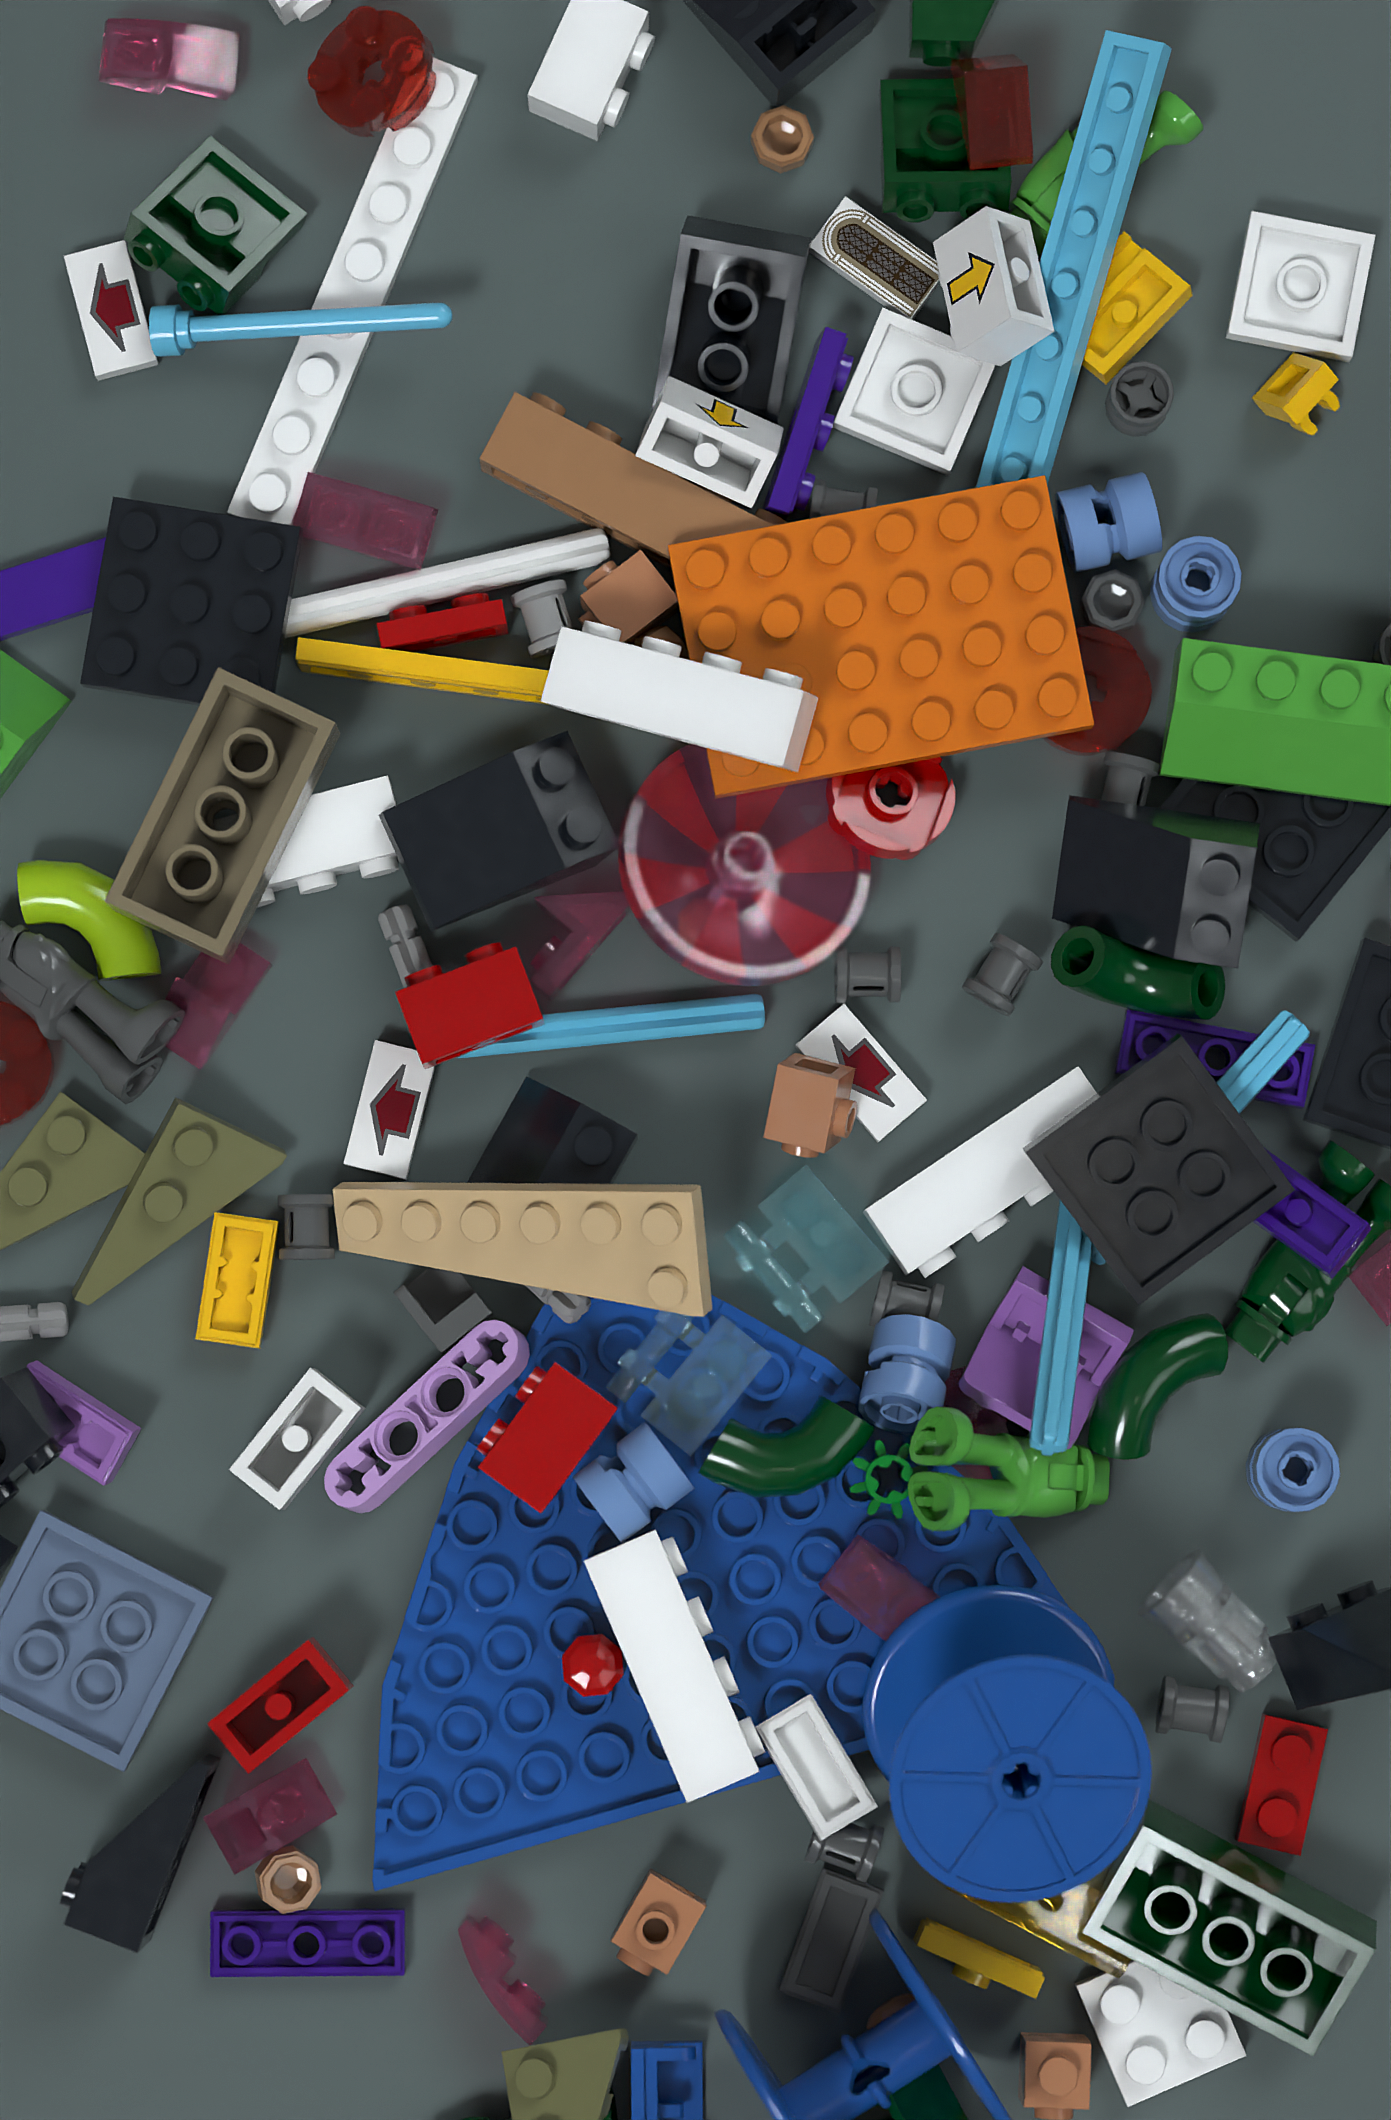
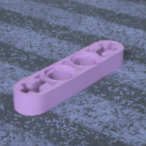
[324,1320,530,1513]

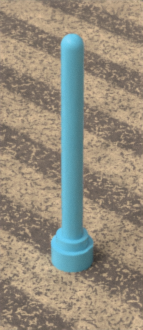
[149,303,453,357]

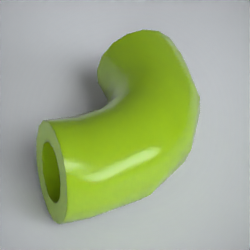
[17,860,161,981]

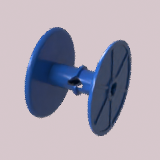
[862,1585,1152,1903]
[714,1907,1012,2120]

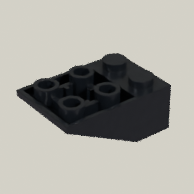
[682,0,876,108]

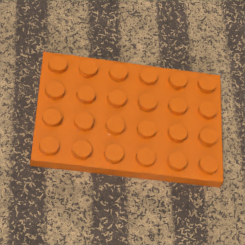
[668,475,1094,799]

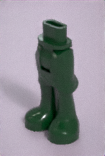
[1224,1140,1391,1363]

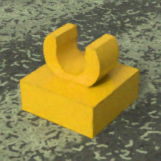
[1252,352,1340,435]

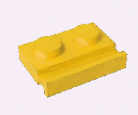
[1082,231,1193,385]

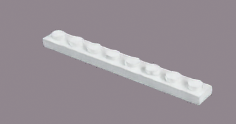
[227,52,478,525]

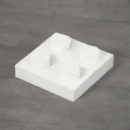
[1226,211,1375,362]
[833,308,996,476]
[1074,1959,1247,2107]

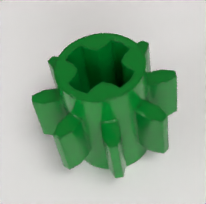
[849,1440,928,1519]

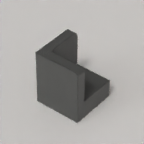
[393,1267,494,1354]

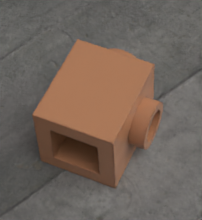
[578,550,679,645]
[763,1053,857,1158]
[611,1868,707,1976]
[1018,2032,1091,2120]

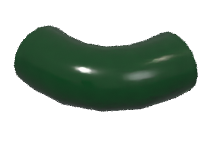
[1051,926,1225,1020]
[1087,1313,1228,1460]
[698,1395,875,1498]

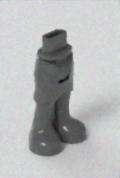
[0,919,185,1105]

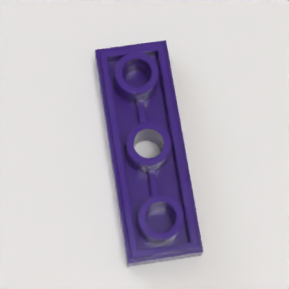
[762,327,854,520]
[1114,1010,1315,1109]
[210,1908,406,1977]

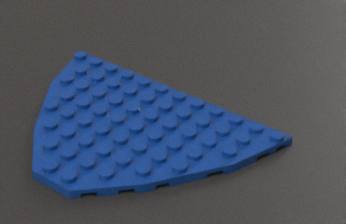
[372,1294,1115,1891]

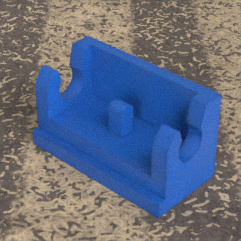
[631,2040,703,2120]

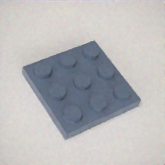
[0,1510,215,1772]

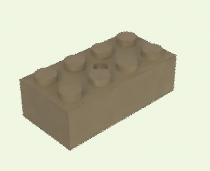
[105,667,340,965]

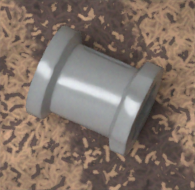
[510,579,579,658]

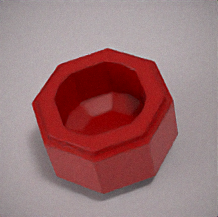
[562,1633,624,1697]

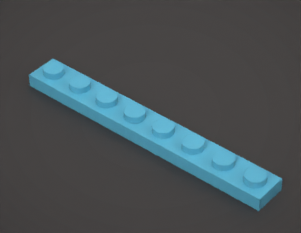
[976,30,1172,488]

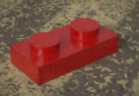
[377,593,509,653]
[1235,1713,1328,1856]

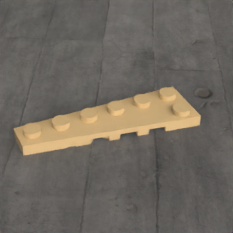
[332,1182,712,1317]

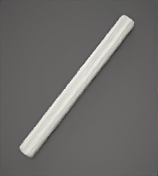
[285,528,611,638]

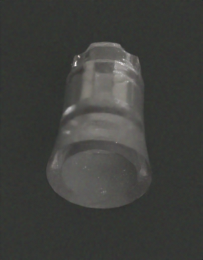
[1138,1549,1277,1693]

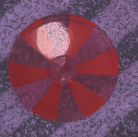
[618,744,871,986]

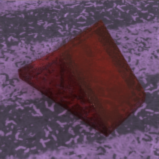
[951,54,1033,170]

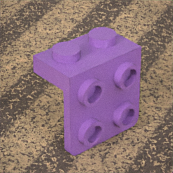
[959,1266,1134,1449]

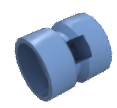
[1055,471,1162,573]
[1150,536,1242,632]
[858,1314,956,1435]
[572,1422,695,1543]
[1245,1428,1340,1512]

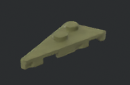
[0,1091,145,1251]
[71,1097,287,1306]
[501,2029,629,2120]

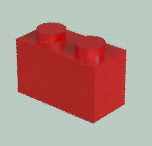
[395,942,545,1069]
[477,1362,619,1514]
[207,1637,354,1774]

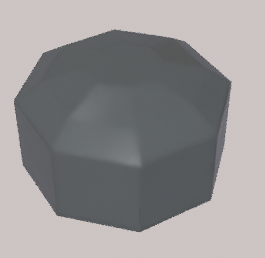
[1080,569,1145,636]

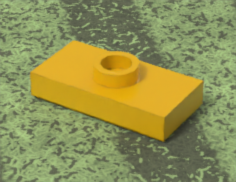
[195,1212,280,1349]
[913,1918,1045,1999]

